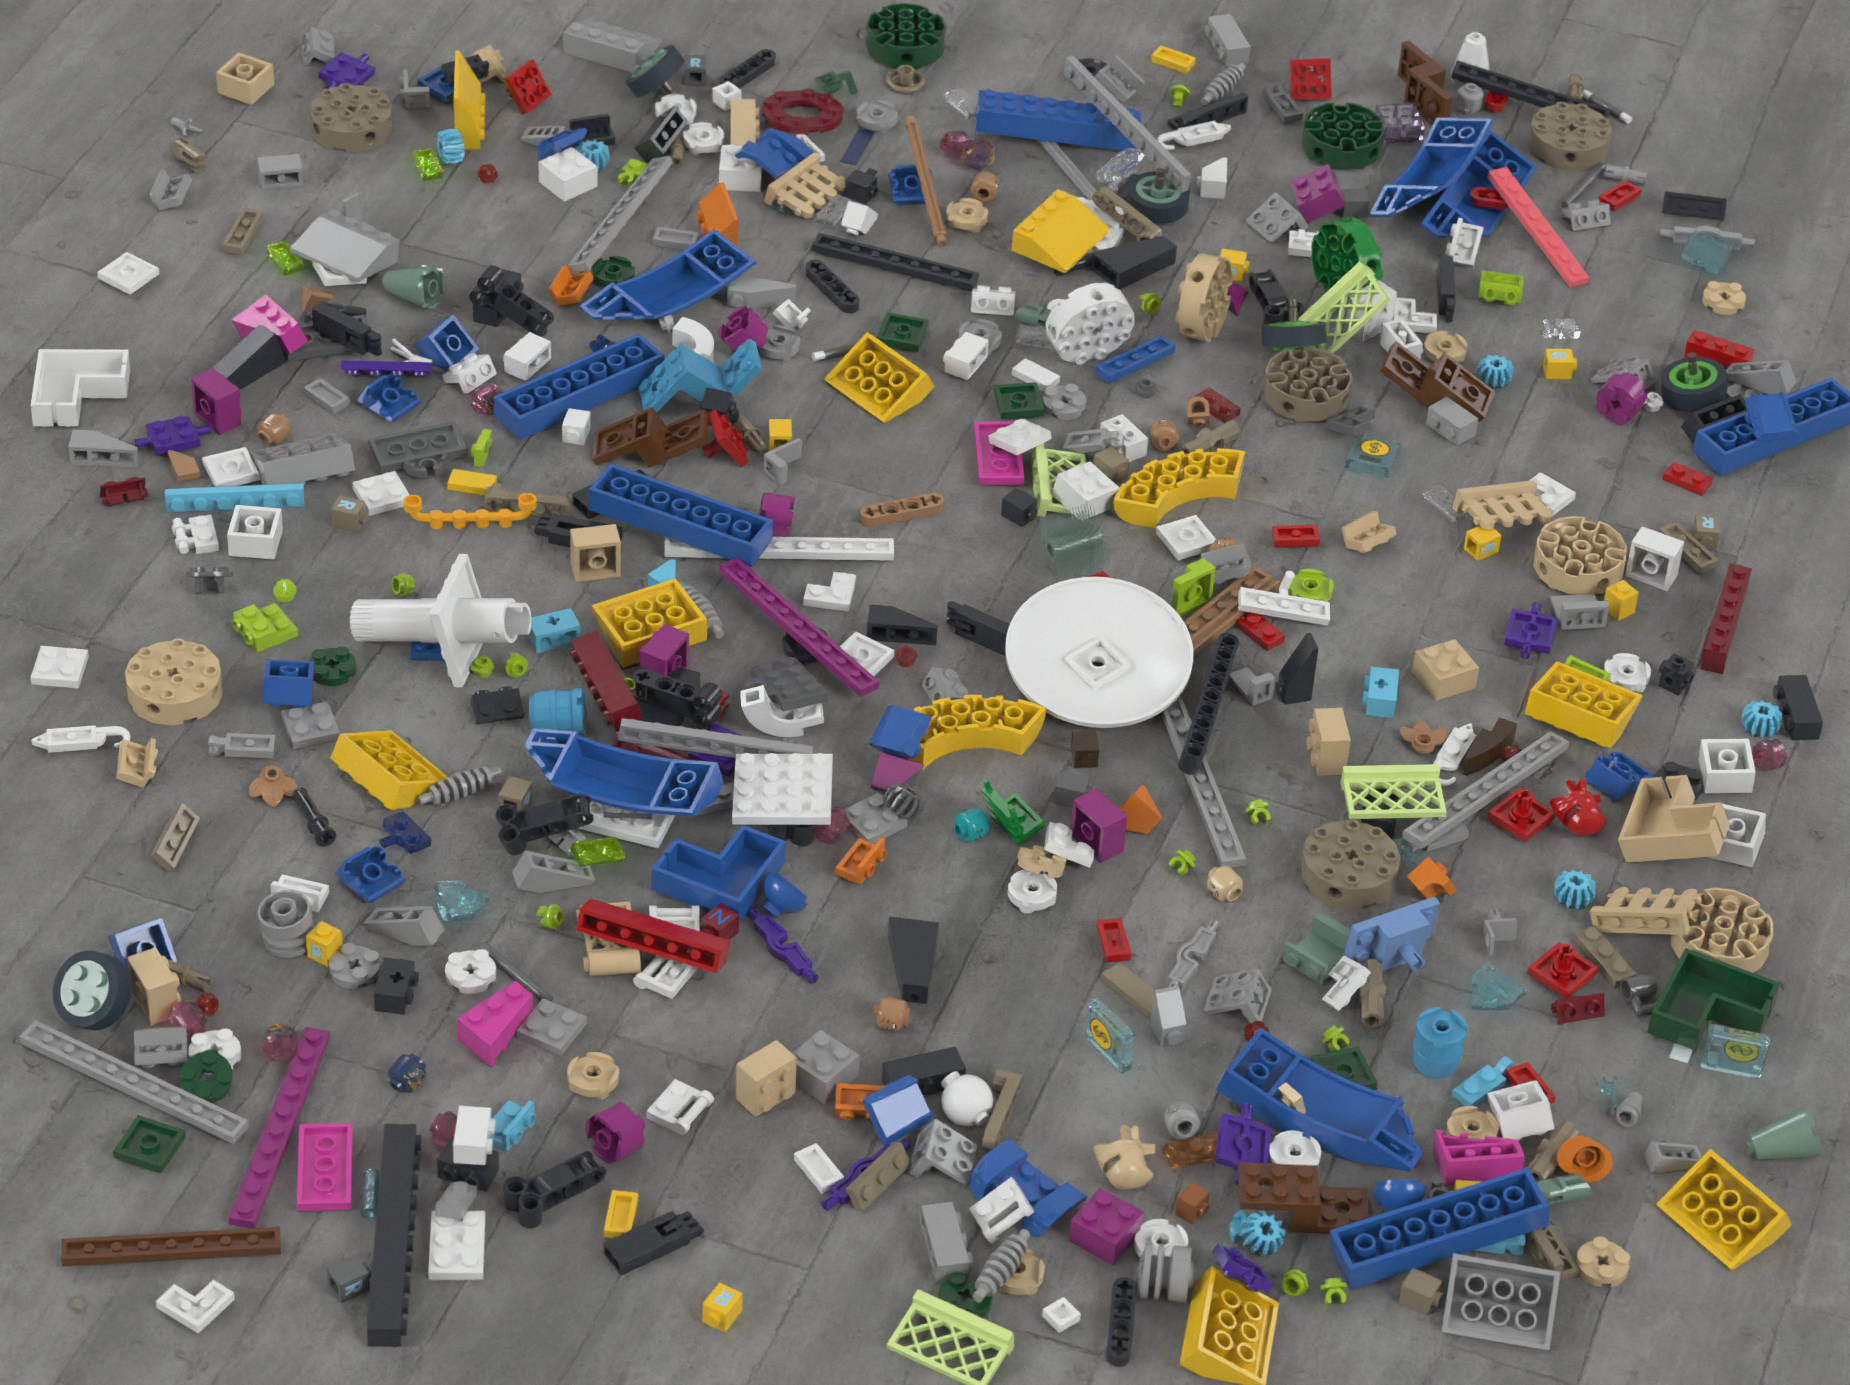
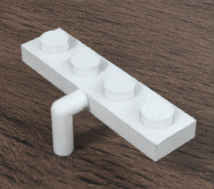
[1238,571,1330,626]

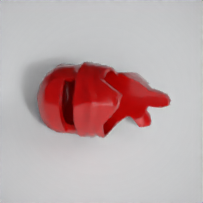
[1550,778,1607,837]

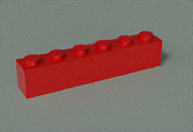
[576,898,731,973]

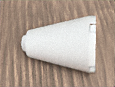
[1450,32,1489,89]

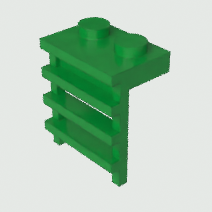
[981,778,1045,846]

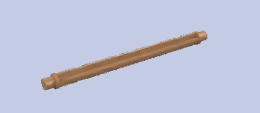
[905,115,947,247]

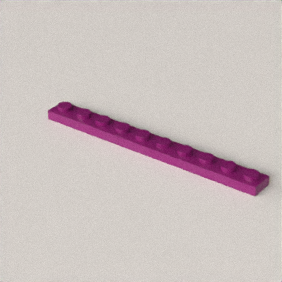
[719,558,880,697]
[228,1027,330,1228]

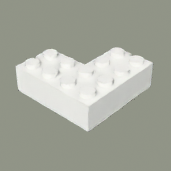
[31,349,130,427]

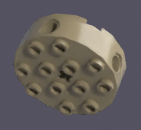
[310,83,393,153]
[1528,102,1612,171]
[1263,347,1352,423]
[1300,819,1401,910]

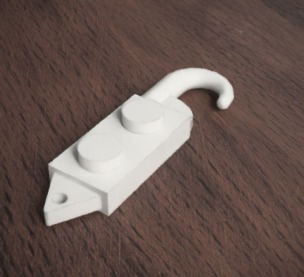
[1157,121,1231,150]

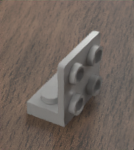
[1246,192,1309,243]
[1591,356,1656,391]
[1550,594,1609,630]
[1204,969,1272,1026]
[908,1119,977,1185]

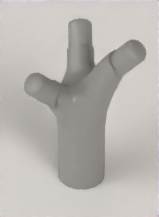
[171,117,202,137]

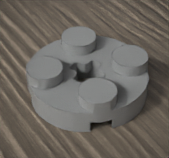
[857,100,898,134]
[958,319,1002,355]
[758,325,800,362]
[1043,384,1087,420]
[329,943,380,989]

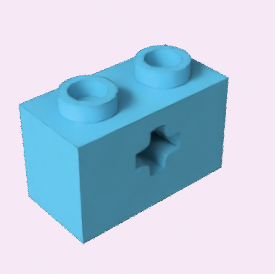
[527,608,581,654]
[1362,666,1399,718]

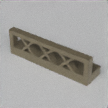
[1523,1222,1580,1281]

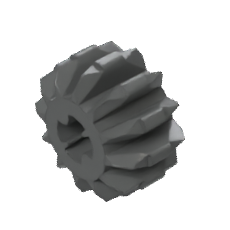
[883,782,926,821]

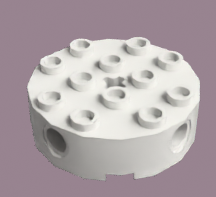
[1046,283,1134,365]

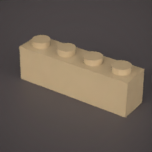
[730,99,760,146]

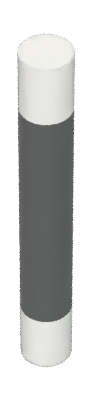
[1583,90,1632,124]
[812,343,856,361]

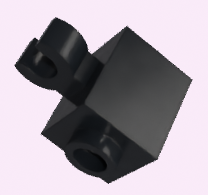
[844,168,878,205]

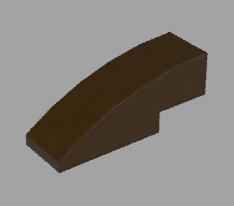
[1462,717,1517,776]

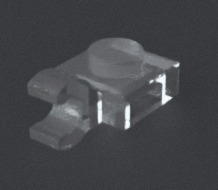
[1540,318,1581,340]

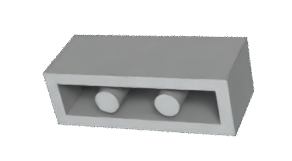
[1205,14,1250,66]
[920,1202,973,1284]

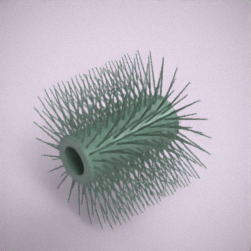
[1037,503,1111,580]

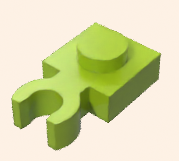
[618,159,648,188]
[471,429,493,468]

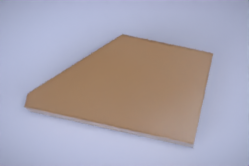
[167,450,200,482]

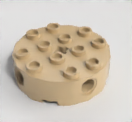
[1175,253,1233,342]
[1533,516,1627,595]
[125,638,223,726]
[1671,888,1773,973]

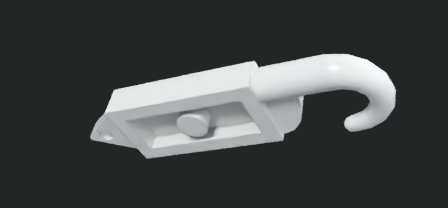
[1433,723,1477,786]
[31,725,131,753]

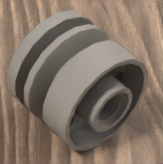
[257,890,315,958]
[1138,1242,1194,1303]

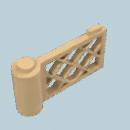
[576,902,641,977]

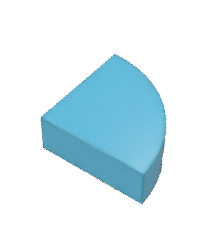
[1229,1210,1248,1243]

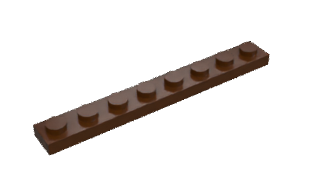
[61,1227,281,1266]

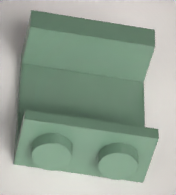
[1282,912,1350,985]

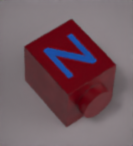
[700,903,739,940]

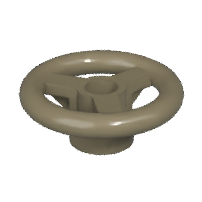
[885,65,926,93]

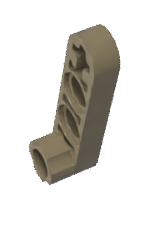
[1092,187,1163,241]
[483,483,573,517]
[982,1069,1024,1150]

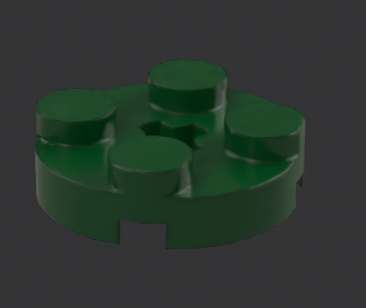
[592,256,635,287]
[309,646,356,686]
[180,1050,233,1103]
[938,1272,992,1318]

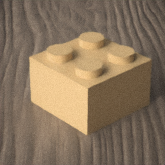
[216,53,274,105]
[570,524,621,582]
[1412,639,1479,701]
[1306,708,1351,776]
[127,947,181,1026]
[736,1040,797,1117]

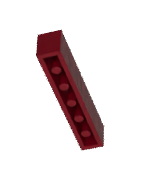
[1700,563,1752,675]
[570,630,643,732]

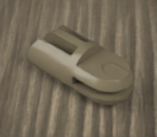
[170,138,206,173]

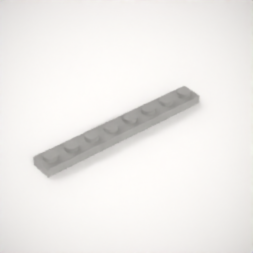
[618,718,813,758]

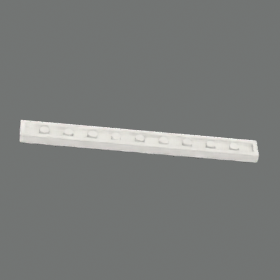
[665,537,894,561]

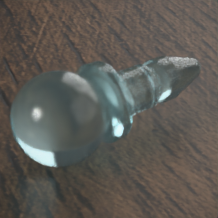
[1393,838,1424,866]

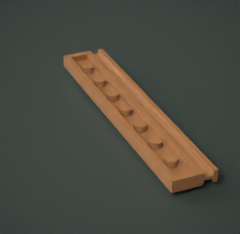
[1184,566,1281,657]

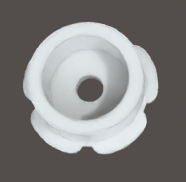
[659,315,675,333]
[1643,392,1663,412]

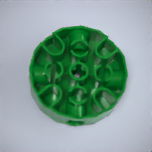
[1311,217,1383,304]

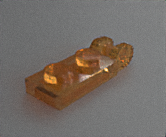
[1162,1130,1218,1168]

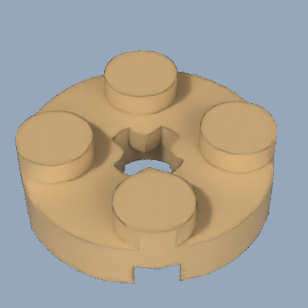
[946,198,988,232]
[1702,281,1746,315]
[1423,331,1467,362]
[1016,845,1066,878]
[567,1052,619,1099]
[1446,1106,1499,1140]
[1576,1236,1630,1287]
[997,1249,1045,1295]

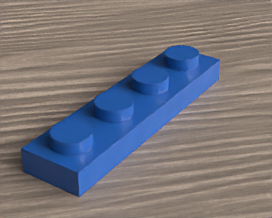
[1095,335,1176,384]

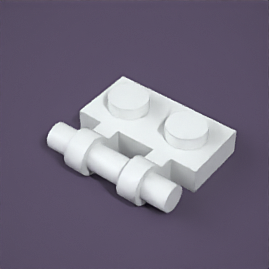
[1288,229,1319,257]
[172,515,219,554]

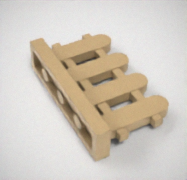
[764,152,845,218]
[1452,480,1553,530]
[1590,887,1702,935]

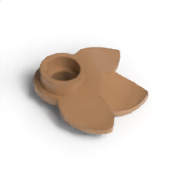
[1400,720,1447,754]
[249,765,298,809]

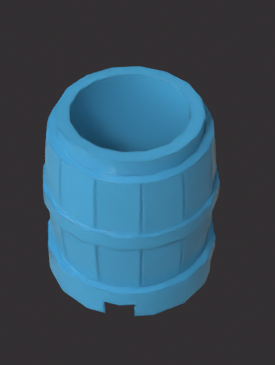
[529,687,587,735]
[1413,1007,1467,1079]

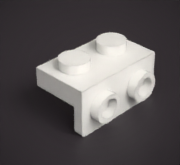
[1445,218,1483,268]
[971,285,1015,315]
[442,353,496,394]
[270,874,329,912]

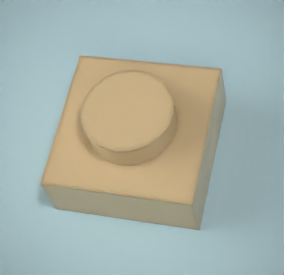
[1278,1082,1306,1114]

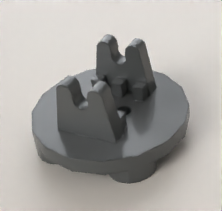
[186,567,233,594]

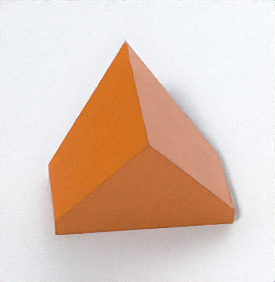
[1119,785,1162,835]

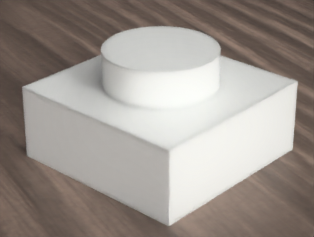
[1042,1297,1081,1333]

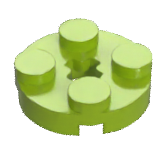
[1288,569,1334,602]

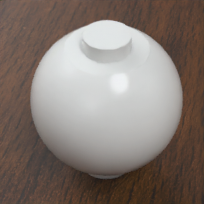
[941,1071,993,1127]

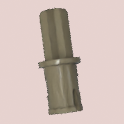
[1568,73,1584,100]
[668,136,685,168]
[736,417,766,453]
[168,960,213,992]

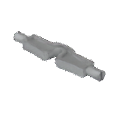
[1660,226,1755,250]
[1167,919,1219,990]

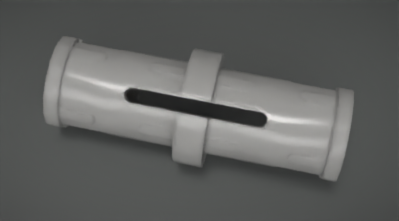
[1604,164,1648,185]

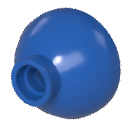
[762,872,808,917]
[1372,1179,1426,1212]

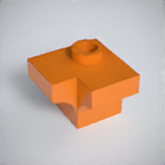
[1407,857,1458,899]

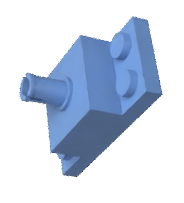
[1344,897,1440,971]

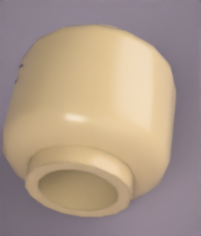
[1207,866,1243,902]

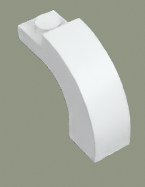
[672,317,714,363]
[740,685,824,737]

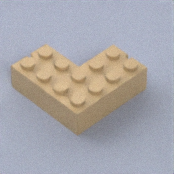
[1618,775,1729,862]

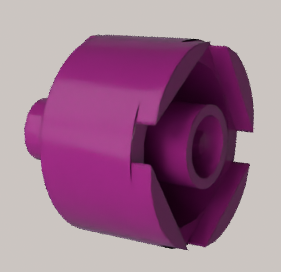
[718,306,769,353]
[1596,372,1648,425]
[759,492,795,537]
[585,1101,646,1164]

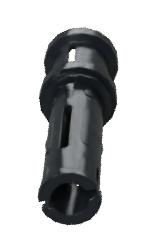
[292,787,336,847]

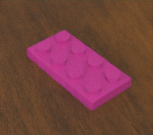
[974,421,1024,486]
[297,1123,353,1211]

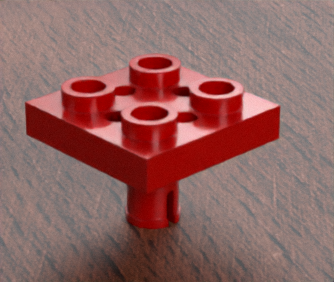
[1289,58,1332,100]
[503,59,552,115]
[702,409,749,467]
[1487,788,1555,842]
[1527,942,1599,999]

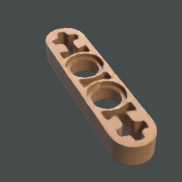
[860,493,944,527]

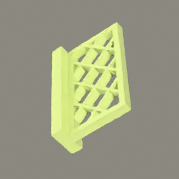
[1298,261,1391,354]
[1030,443,1086,517]
[1341,764,1446,819]
[887,1289,1014,1385]

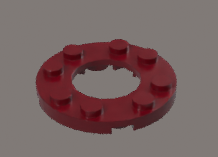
[762,88,844,135]

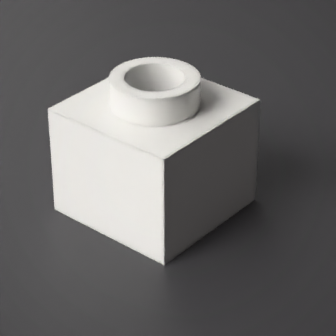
[712,81,741,111]

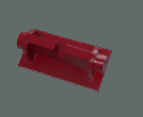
[100,477,148,506]
[1551,992,1605,1025]

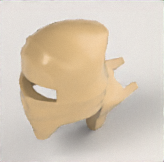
[1093,1125,1155,1190]

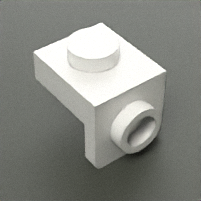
[773,299,811,329]

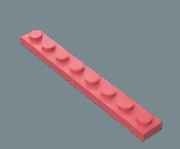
[1487,167,1590,288]

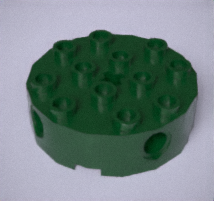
[865,3,946,70]
[1301,102,1385,169]

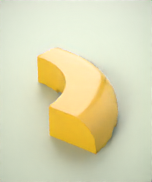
[1113,448,1245,529]
[907,695,1046,770]

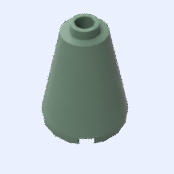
[382,266,445,309]
[1745,1106,1821,1160]

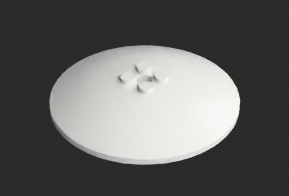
[1005,577,1193,728]

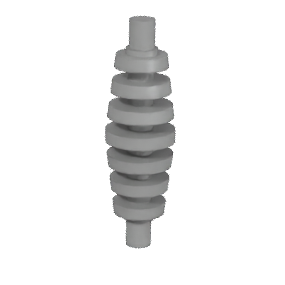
[1200,63,1246,106]
[679,582,724,638]
[417,766,502,805]
[972,1229,1030,1302]

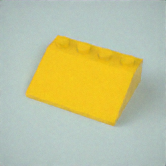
[454,50,485,149]
[1012,189,1110,273]
[824,332,935,424]
[592,578,707,668]
[1524,661,1643,748]
[330,730,448,810]
[1656,1149,1792,1271]
[1180,1266,1279,1385]

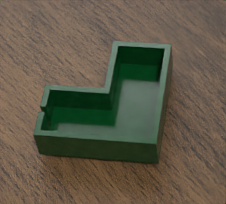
[1647,948,1780,1051]

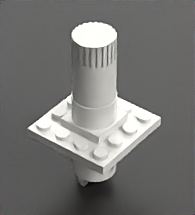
[350,554,531,687]

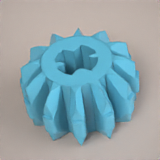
[436,129,465,164]
[576,139,610,171]
[1476,354,1514,389]
[1741,699,1782,738]
[1554,868,1596,910]
[1239,1210,1286,1257]

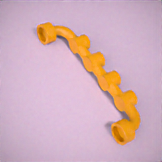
[403,493,537,529]

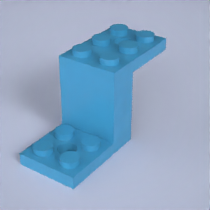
[639,339,763,413]

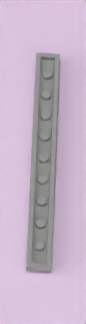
[1063,55,1191,193]
[568,156,673,273]
[1161,696,1246,868]
[1402,731,1569,849]
[19,1020,249,1144]

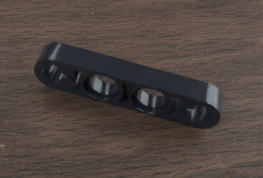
[719,49,776,89]
[805,260,859,314]
[1106,1277,1137,1367]

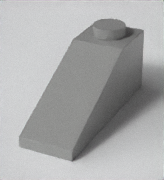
[727,275,796,309]
[1726,360,1796,394]
[69,430,139,468]
[512,851,595,893]
[363,906,445,947]

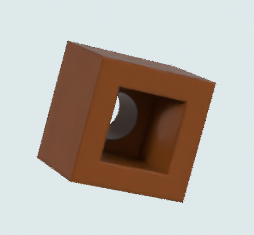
[1175,1182,1210,1225]

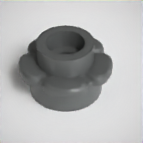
[1135,378,1157,398]

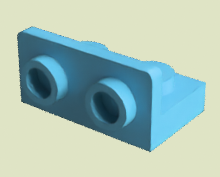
[489,1100,536,1152]

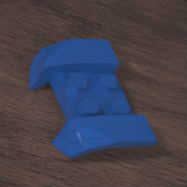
[735,128,814,179]
[970,1139,1087,1237]

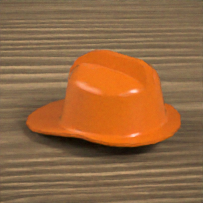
[1557,1136,1613,1182]

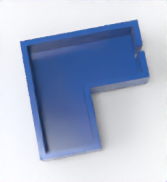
[651,825,786,923]

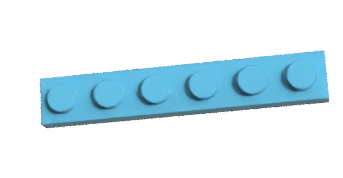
[165,483,305,512]

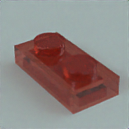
[1194,387,1241,423]

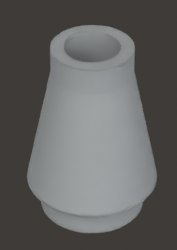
[1615,1092,1642,1127]

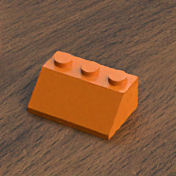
[696,182,738,247]

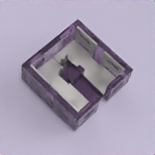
[1375,103,1424,143]

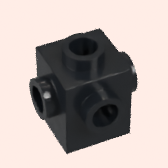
[1658,653,1695,696]

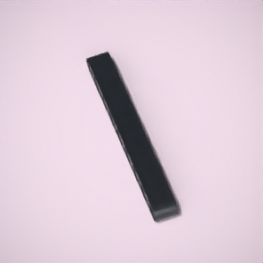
[1178,633,1239,775]

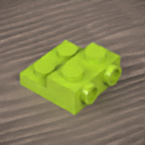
[1478,270,1524,305]
[1171,558,1215,617]
[232,603,299,653]

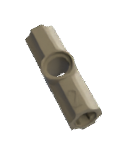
[1180,420,1241,454]
[1358,959,1386,1029]
[1528,1121,1579,1183]

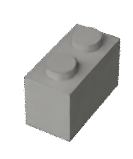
[257,154,303,189]
[1426,397,1478,446]

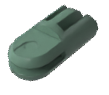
[1015,302,1051,328]
[1537,1173,1591,1205]

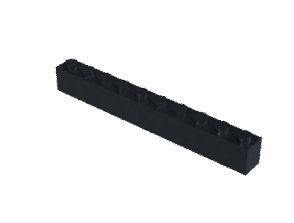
[367,1124,422,1347]

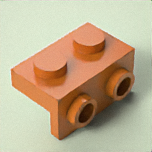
[549,265,594,306]
[835,837,887,885]
[835,1083,885,1121]

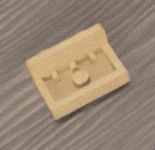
[471,45,506,84]
[1342,511,1397,553]
[116,738,158,788]

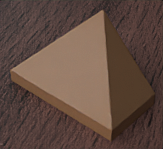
[302,286,333,312]

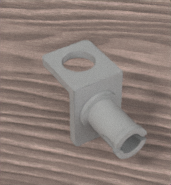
[1482,909,1518,956]

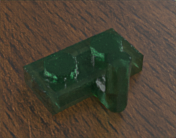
[815,71,858,95]

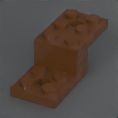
[1397,40,1453,126]
[1380,341,1495,422]
[592,407,709,468]
[1238,1162,1369,1234]

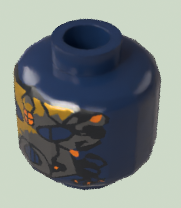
[388,1053,426,1093]

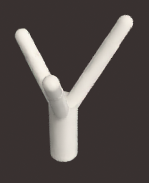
[390,339,432,363]

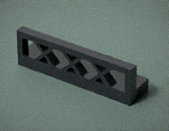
[1168,92,1249,131]

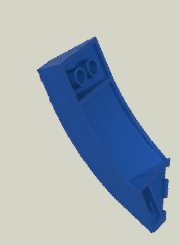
[1370,117,1493,217]
[1420,129,1537,238]
[580,229,756,320]
[525,728,724,817]
[1216,1027,1423,1172]

